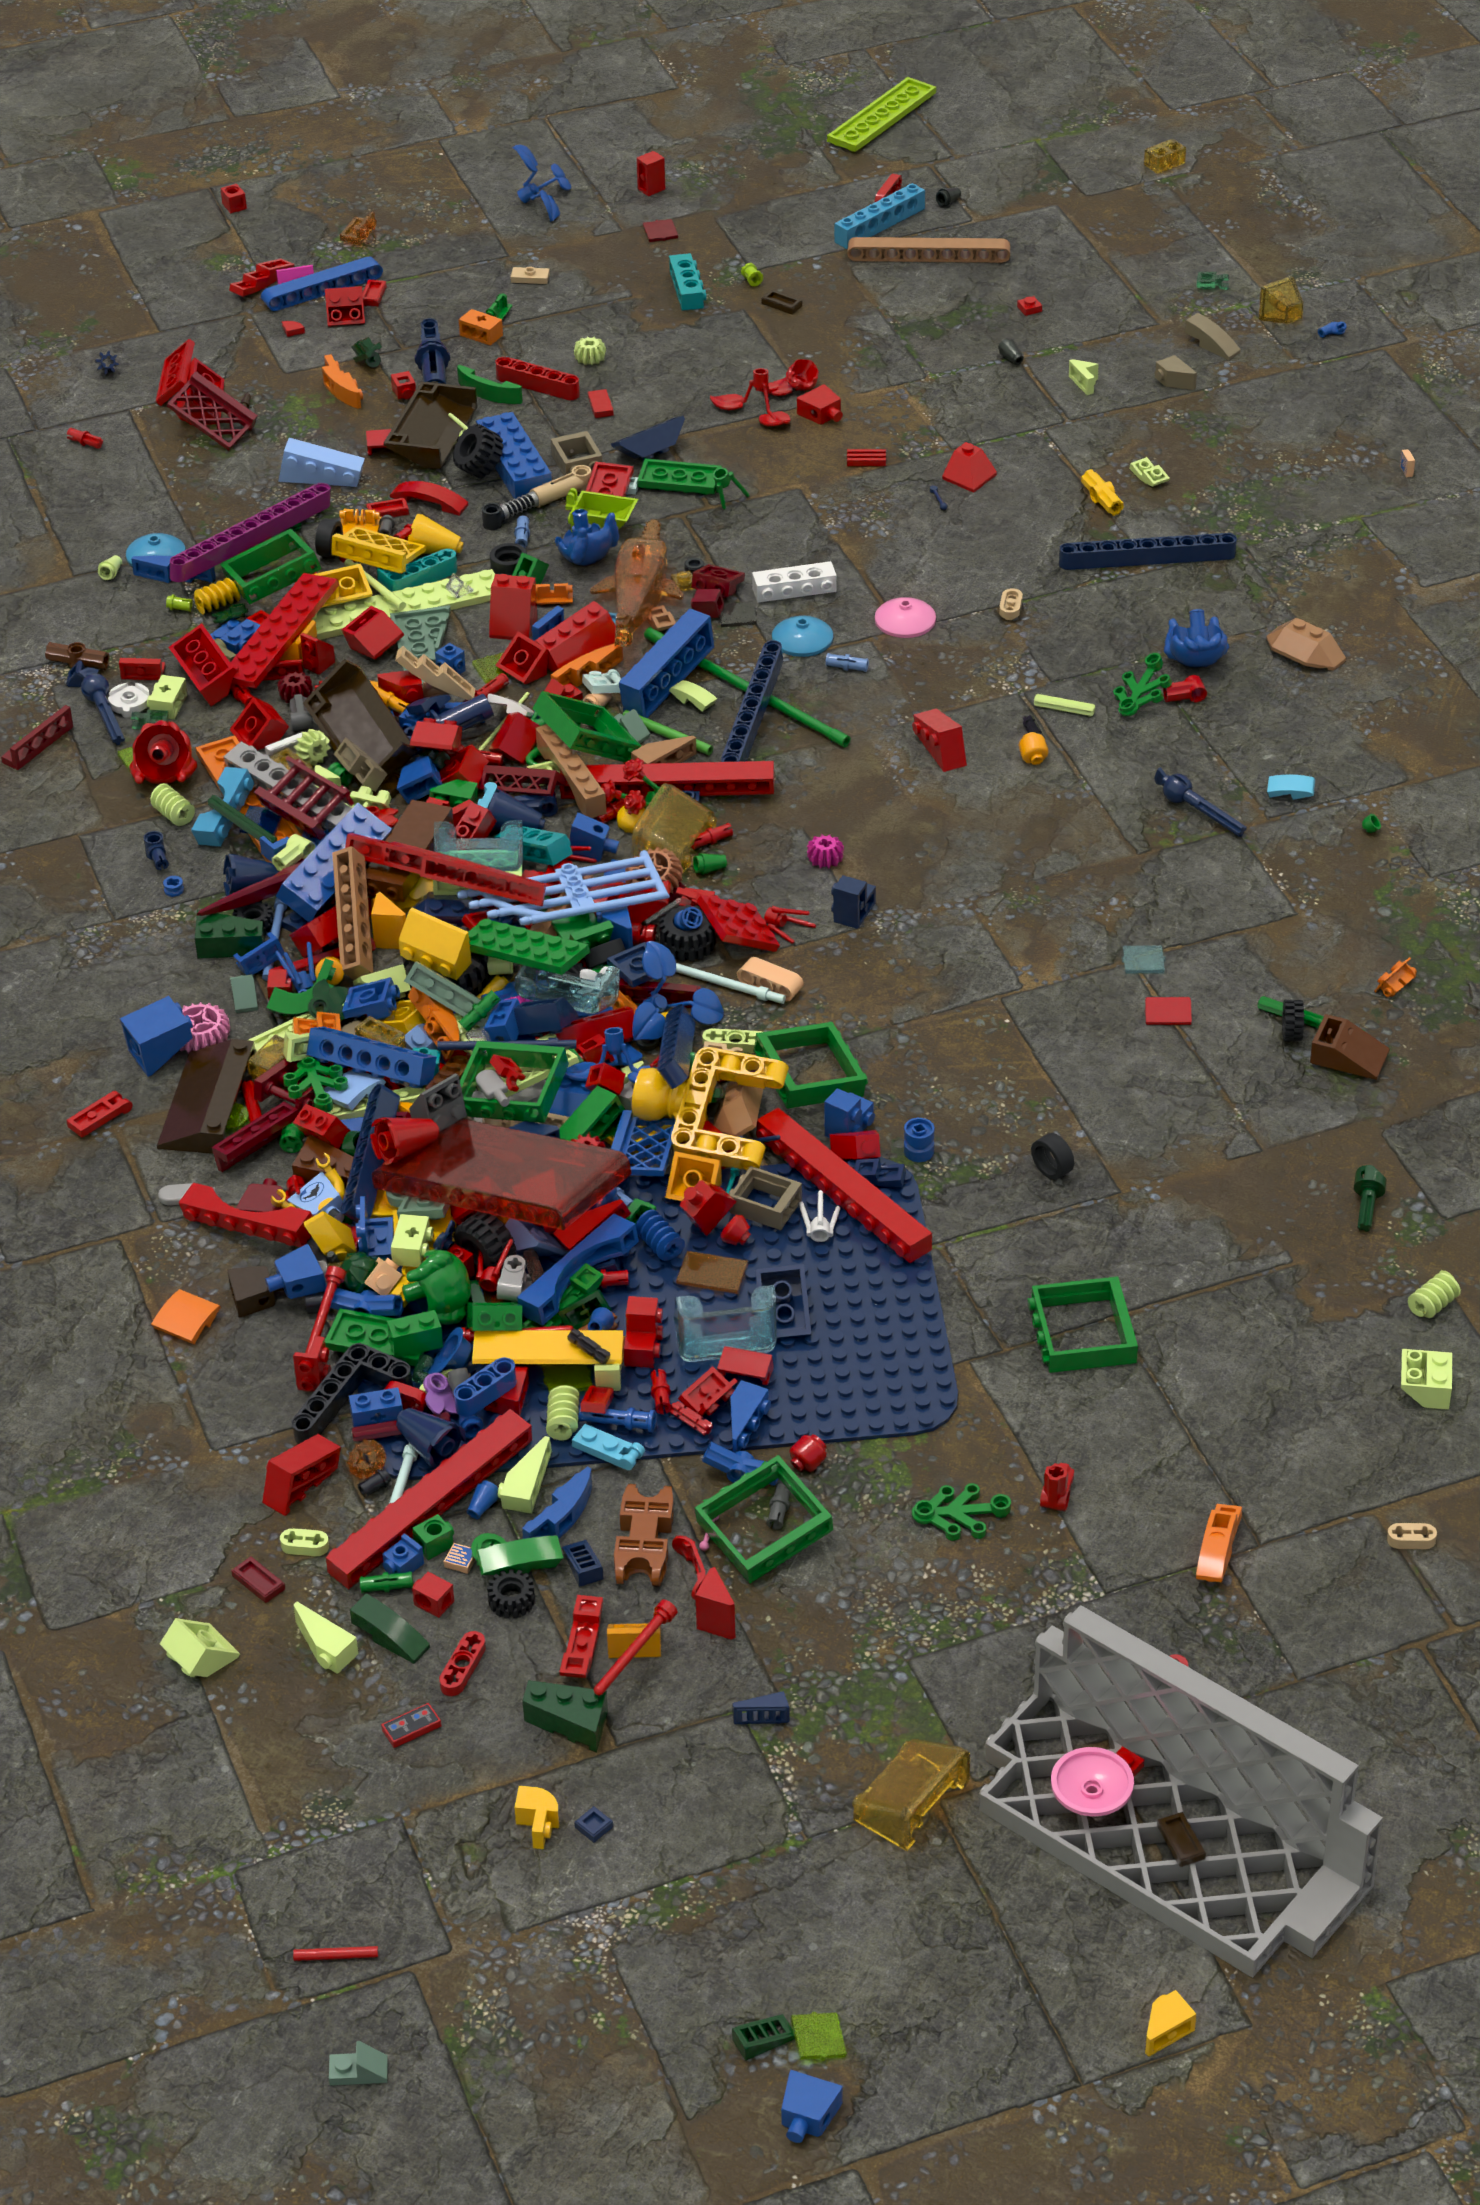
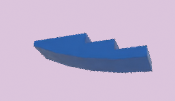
[131,555,216,583]

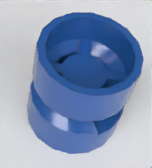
[904,1117,935,1162]

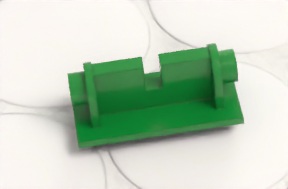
[486,293,513,320]

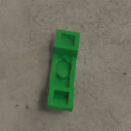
[457,365,523,404]
[522,1263,604,1328]

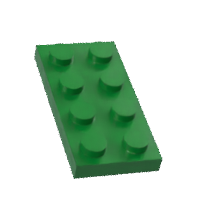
[637,459,721,495]
[325,1308,425,1367]

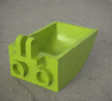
[565,488,638,532]

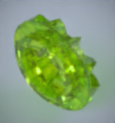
[226,1103,249,1132]

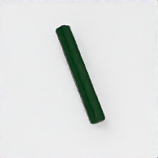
[208,795,277,843]

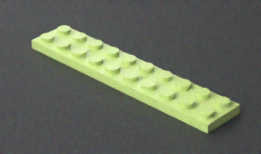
[312,569,495,640]

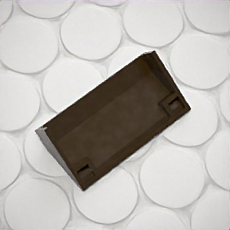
[384,381,477,469]
[303,659,417,788]
[157,1039,257,1154]

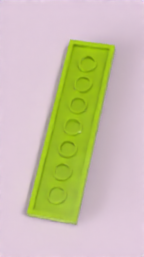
[827,77,936,152]

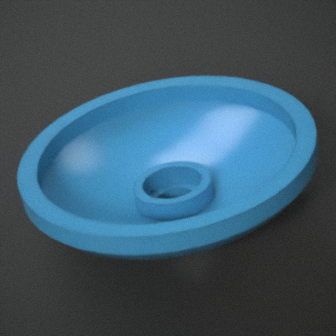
[126,533,186,567]
[772,616,833,657]

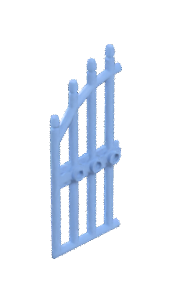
[457,850,669,925]

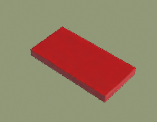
[156,339,195,406]

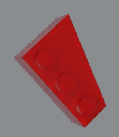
[912,709,967,772]
[289,905,339,957]
[262,1434,341,1516]

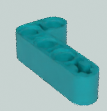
[376,549,457,592]

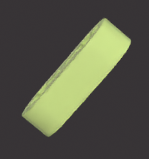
[280,1528,329,1556]

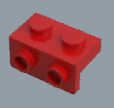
[293,1336,331,1392]
[678,1366,738,1417]

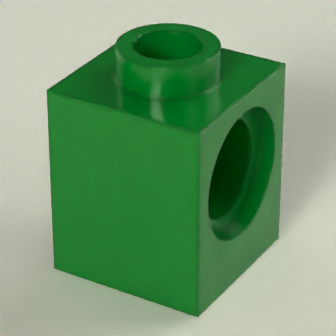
[412,1514,454,1560]

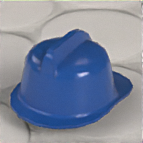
[426,1327,473,1376]

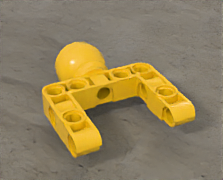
[631,1047,789,1170]

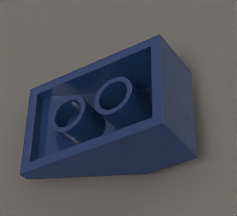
[755,1264,811,1340]

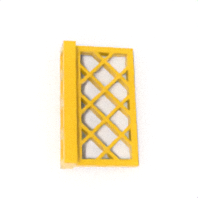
[332,527,426,574]

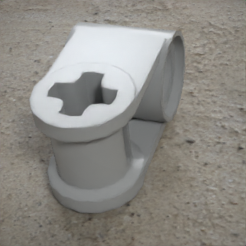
[497,1255,527,1301]

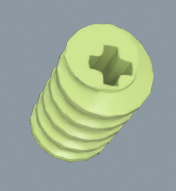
[150,783,195,826]
[1408,1270,1461,1318]
[546,1385,580,1440]

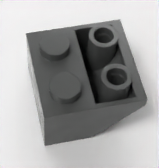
[409,1074,467,1132]

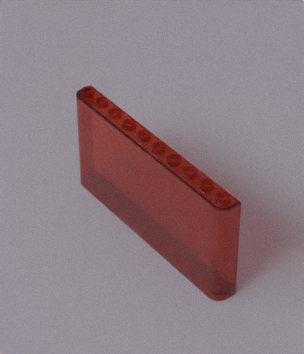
[372,1119,632,1230]

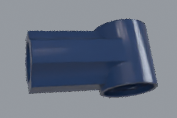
[514,789,558,817]

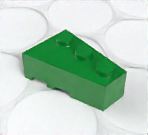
[559,1085,625,1152]

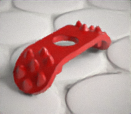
[672,1535,706,1600]

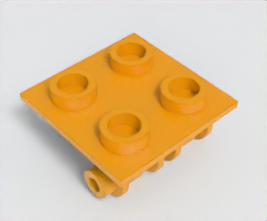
[339,509,381,535]

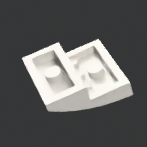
[487,694,534,718]

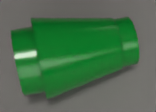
[693,853,727,875]

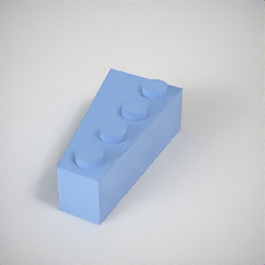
[278,438,365,487]

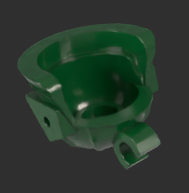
[337,1252,386,1295]

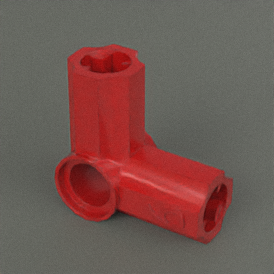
[1040,1463,1075,1512]

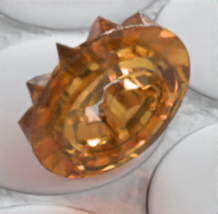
[347,1439,386,1479]

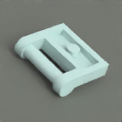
[582,669,621,694]

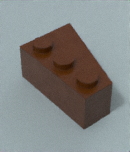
[292,1134,354,1190]

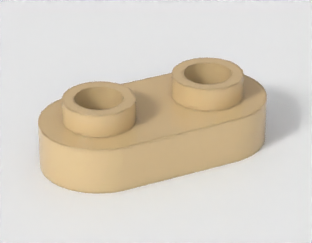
[999,588,1023,620]

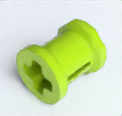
[741,263,763,286]

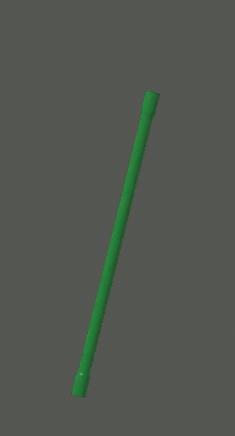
[644,627,851,748]

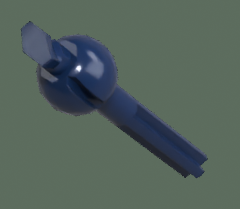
[78,667,125,745]
[1154,767,1247,837]

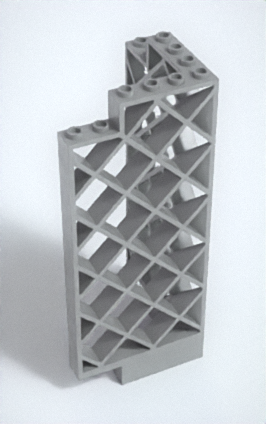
[978,1605,1383,1978]

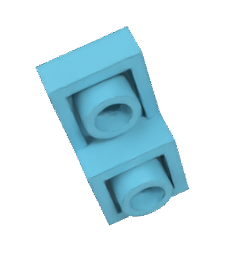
[1267,775,1315,800]

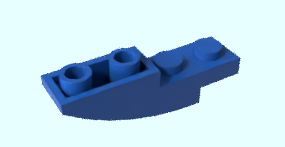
[522,1466,592,1539]

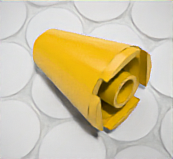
[408,514,464,555]

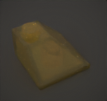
[1259,276,1304,324]

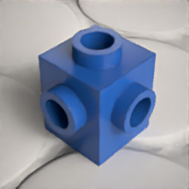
[435,643,466,675]

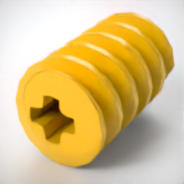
[194,578,240,615]

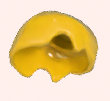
[617,806,649,834]

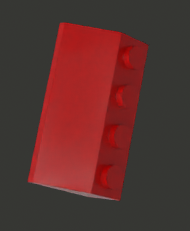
[176,358,224,425]
[535,601,622,673]
[168,623,235,707]

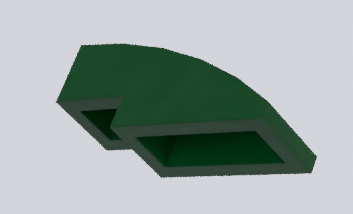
[350,1593,430,1664]

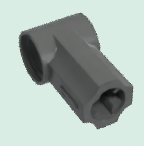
[290,694,313,731]

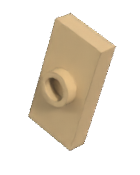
[511,267,550,284]

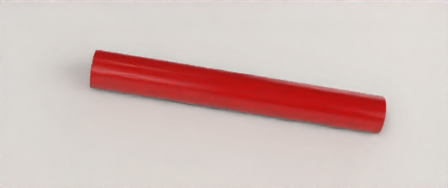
[293,1946,378,1961]

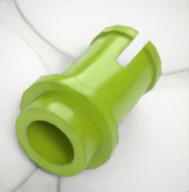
[166,594,193,612]

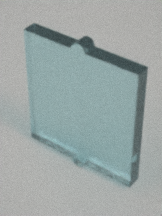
[1122,945,1166,974]

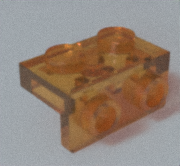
[340,211,377,245]

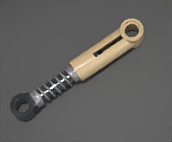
[482,465,591,530]

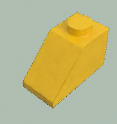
[304,1211,357,1261]
[1145,1990,1196,2057]

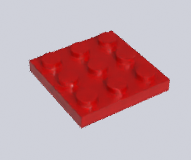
[697,895,780,952]

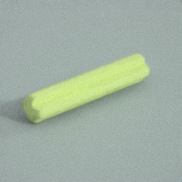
[1034,694,1095,716]

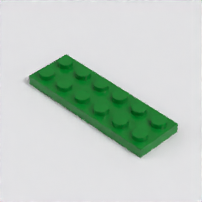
[467,919,590,975]

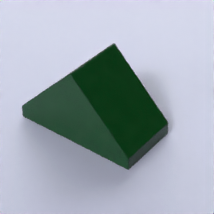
[558,1289,612,1330]

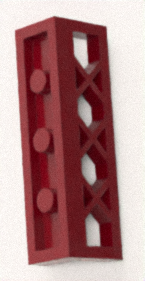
[1,705,73,770]
[479,765,566,797]
[607,978,701,1008]
[212,1102,299,1172]

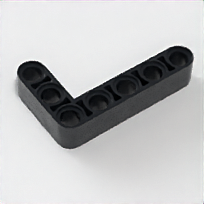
[292,1343,413,1444]

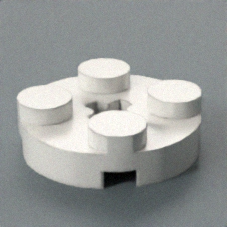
[108,683,149,718]

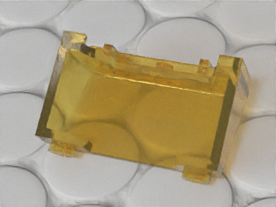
[632,783,717,873]
[852,1738,970,1851]

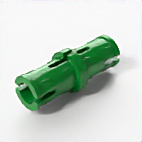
[458,990,501,1032]
[360,1571,413,1593]

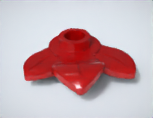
[365,806,398,828]

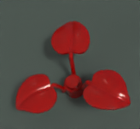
[710,368,793,426]

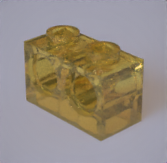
[1144,138,1186,174]
[354,1016,406,1064]

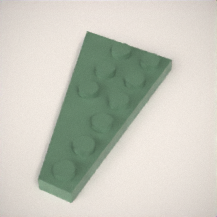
[390,605,451,685]

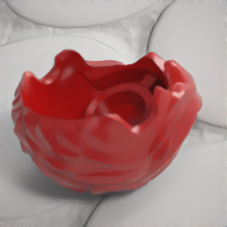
[786,359,819,391]

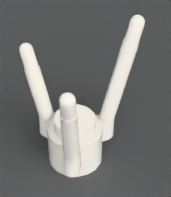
[799,1190,841,1242]

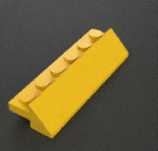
[472,1330,625,1364]

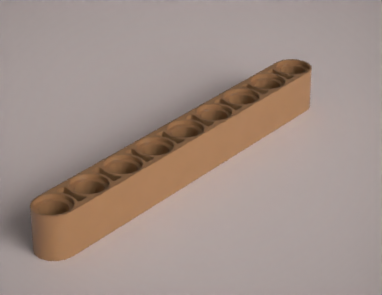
[847,237,1010,263]

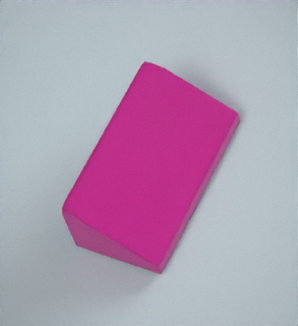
[276,265,314,284]

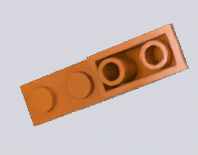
[322,354,363,409]
[408,987,459,1059]
[1196,1504,1242,1582]

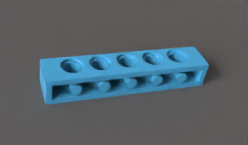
[834,183,925,249]

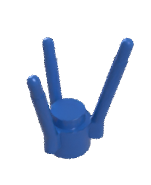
[275,942,317,993]

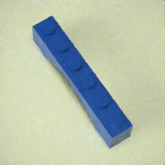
[517,1214,639,1326]

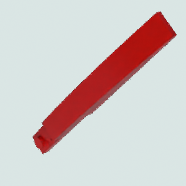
[345,833,546,907]

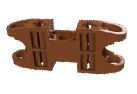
[614,1484,674,1587]

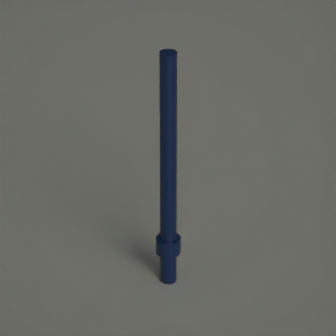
[437,1038,577,1051]

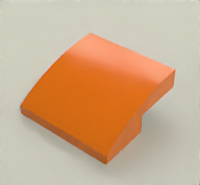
[292,1012,341,1035]
[151,1289,221,1344]

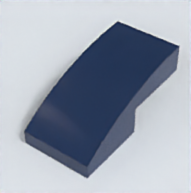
[854,1158,906,1187]

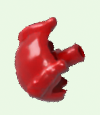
[129,720,197,784]

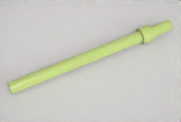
[344,559,406,610]

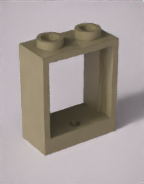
[551,431,603,475]
[729,1166,802,1230]

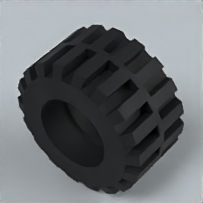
[453,424,503,478]
[659,905,716,961]
[453,1210,516,1273]

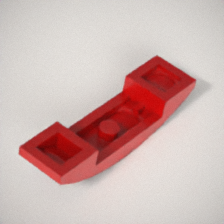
[390,481,468,516]
[559,1595,603,1678]

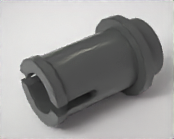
[378,515,395,536]

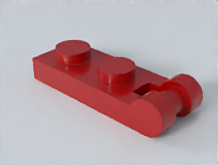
[66,1091,133,1138]

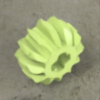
[574,336,606,365]
[294,729,331,766]

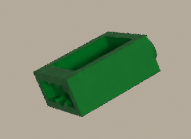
[467,1302,522,1331]

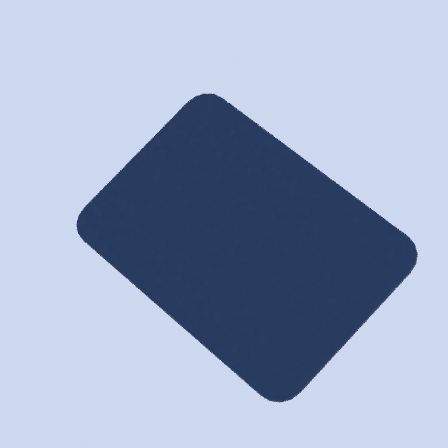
[351,1156,958,1480]

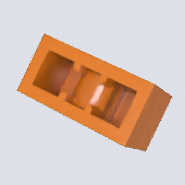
[459,309,503,346]

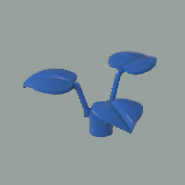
[512,145,571,222]
[632,941,724,1040]
[564,1027,657,1083]

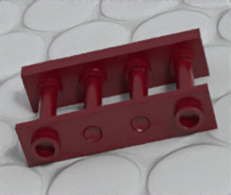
[254,756,354,840]
[254,1057,353,1112]

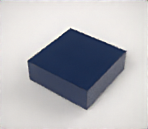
[574,1806,613,1843]

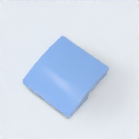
[324,1070,386,1110]

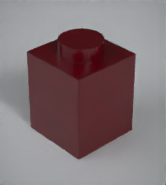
[691,589,724,618]

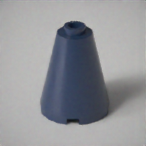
[488,789,546,832]
[223,854,280,897]
[396,1408,466,1470]

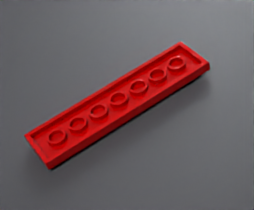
[230,573,339,688]

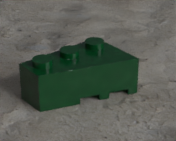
[195,910,265,959]
[523,1680,608,1753]

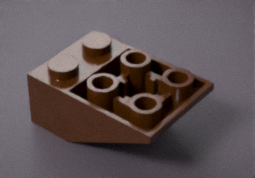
[1310,1014,1390,1080]

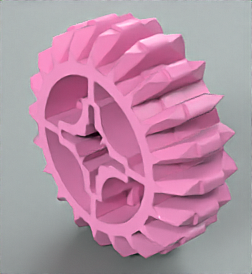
[180,1002,230,1054]

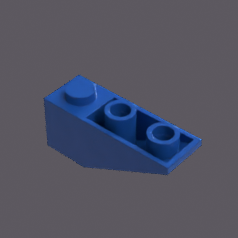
[730,1380,771,1453]

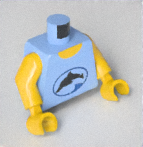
[271,1153,345,1222]

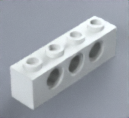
[752,561,836,603]

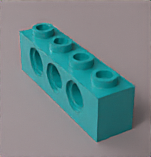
[669,253,706,310]
[495,825,573,866]

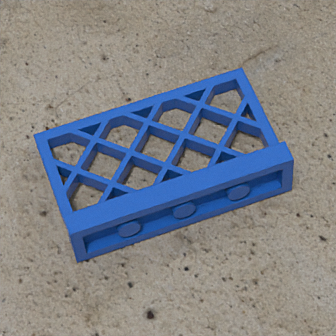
[607,1110,676,1182]

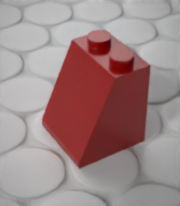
[489,574,538,640]

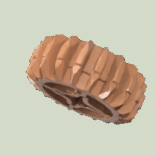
[625,847,683,893]

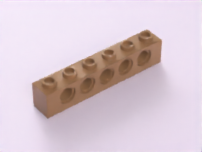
[332,846,373,980]

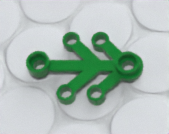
[1113,653,1172,716]
[283,1057,348,1112]
[912,1483,1011,1541]

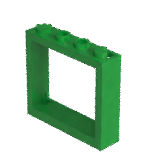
[220,529,321,605]
[532,691,642,762]
[753,1022,868,1109]
[460,1041,569,1123]
[1028,1277,1138,1373]
[695,1455,834,1584]

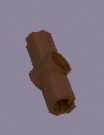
[45,642,110,670]

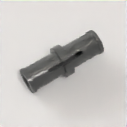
[766,1480,790,1530]

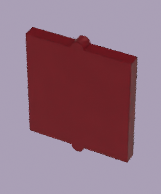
[643,219,678,242]

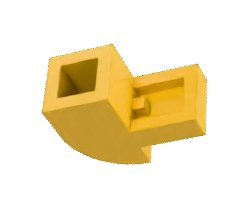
[514,1786,559,1849]

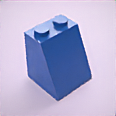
[120,996,193,1077]

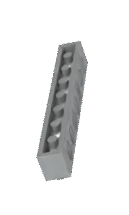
[223,741,352,832]

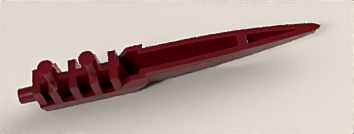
[197,862,302,916]

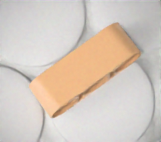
[737,957,804,1002]

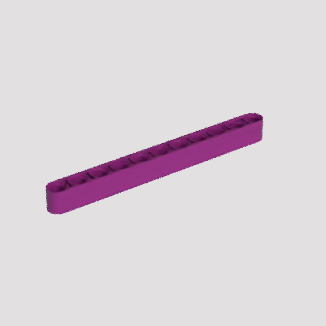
[170,483,331,582]

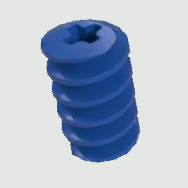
[636,1210,685,1261]

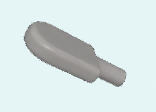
[476,1070,509,1107]
[158,1183,215,1206]

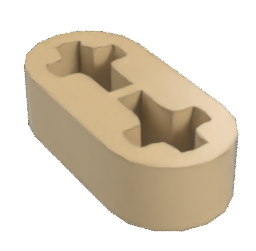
[1387,1523,1437,1549]

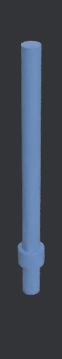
[262,898,287,981]

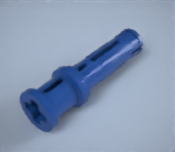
[579,1406,656,1433]

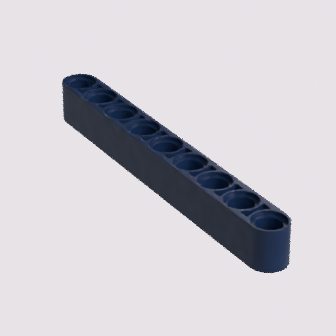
[1059,533,1237,570]
[721,640,783,762]
[657,1004,696,1089]

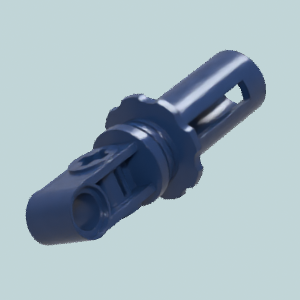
[414,318,450,384]
[404,694,494,756]

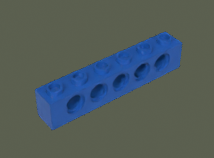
[307,1026,437,1088]

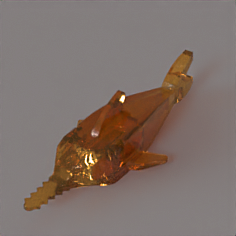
[590,519,684,647]

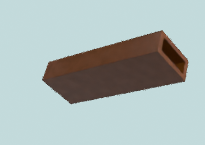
[366,800,454,903]

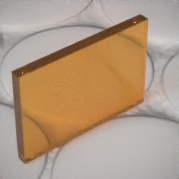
[676,1251,748,1294]

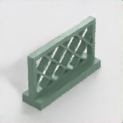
[404,961,494,1028]

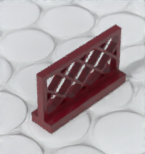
[167,371,258,451]

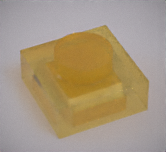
[671,571,694,592]

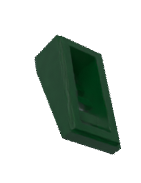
[732,2014,796,2061]

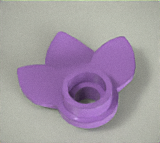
[423,1373,458,1415]

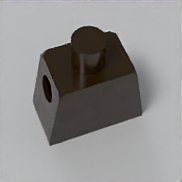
[227,1266,284,1318]

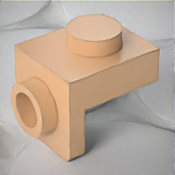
[364,1257,402,1295]

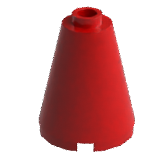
[370,1117,439,1165]

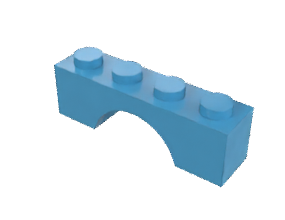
[191,767,255,847]

